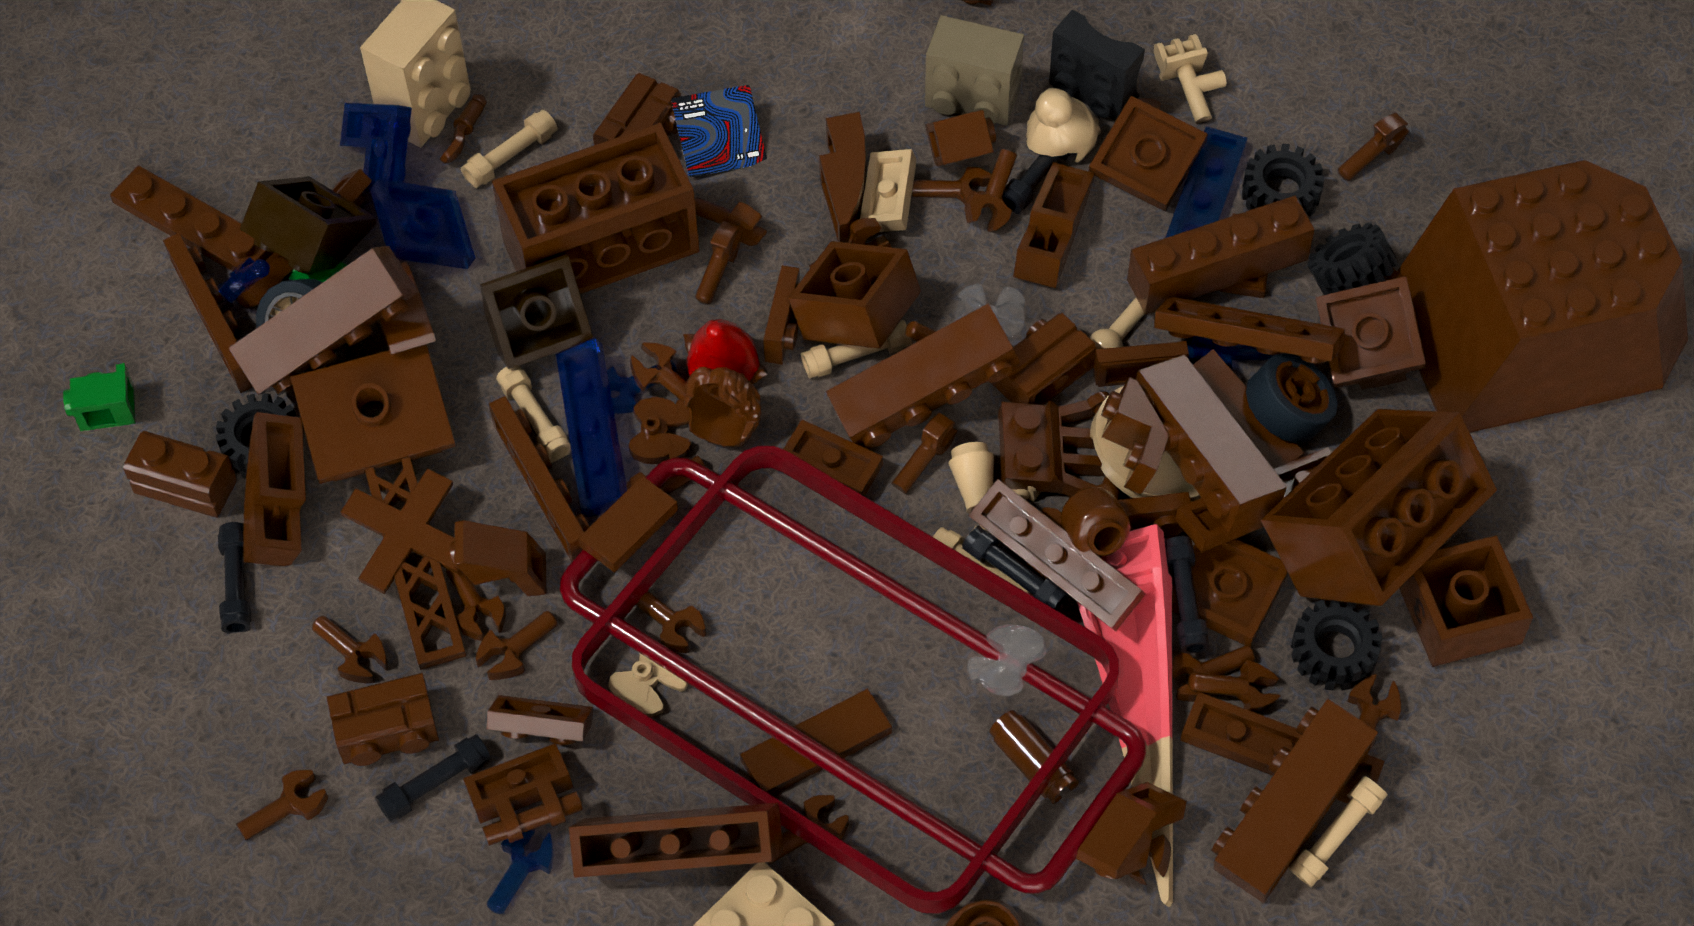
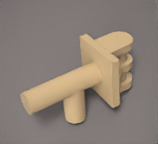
[1154,34,1227,124]

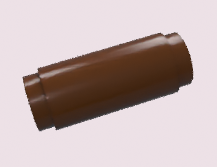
[989,710,1079,804]

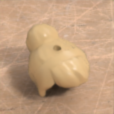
[1026,88,1101,163]

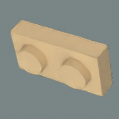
[860,149,917,232]

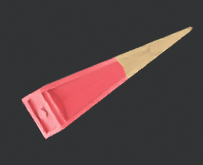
[1077,524,1173,907]

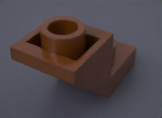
[1101,377,1169,495]
[450,520,546,596]
[1076,782,1187,879]

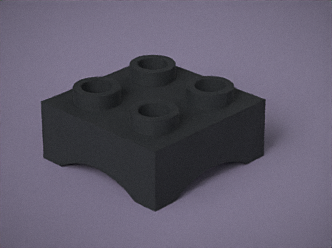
[1049,9,1145,121]

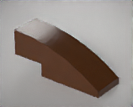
[819,111,866,243]
[1013,162,1095,288]
[379,262,436,354]
[243,412,306,566]

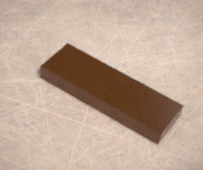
[1193,349,1304,469]
[740,688,892,796]

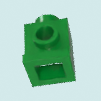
[63,363,136,431]

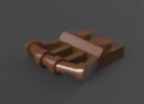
[998,391,1121,500]

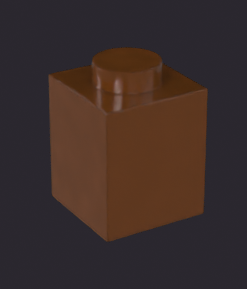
[925,110,996,166]

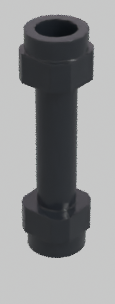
[1002,153,1071,214]
[218,522,251,634]
[962,526,1069,611]
[1165,536,1209,653]
[374,734,491,822]

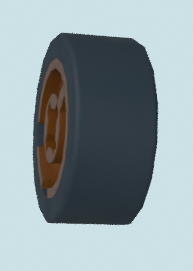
[1246,353,1338,444]

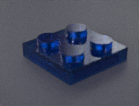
[370,178,476,269]

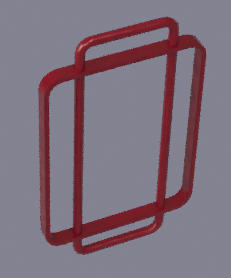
[560,446,1147,913]

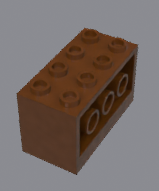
[492,123,700,294]
[1261,409,1497,606]

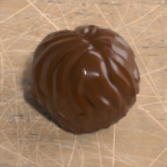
[684,367,761,448]

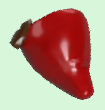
[683,319,768,384]

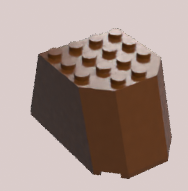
[1398,160,1688,432]

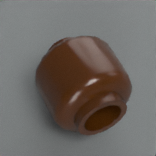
[1060,487,1131,558]

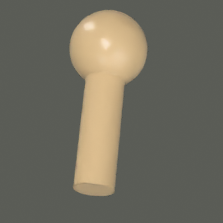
[1089,298,1145,349]

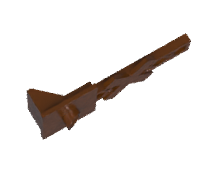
[290,344,466,670]

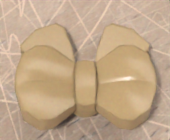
[608,647,688,718]

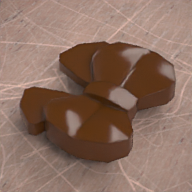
[628,397,691,464]

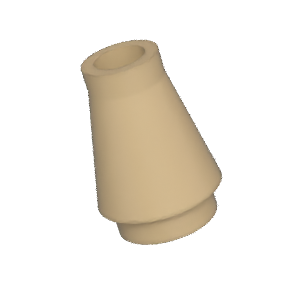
[948,442,994,514]

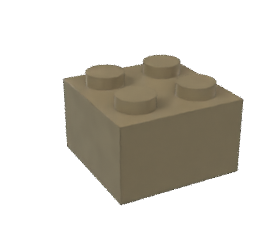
[925,15,1024,126]

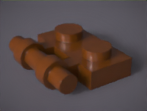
[463,743,583,846]

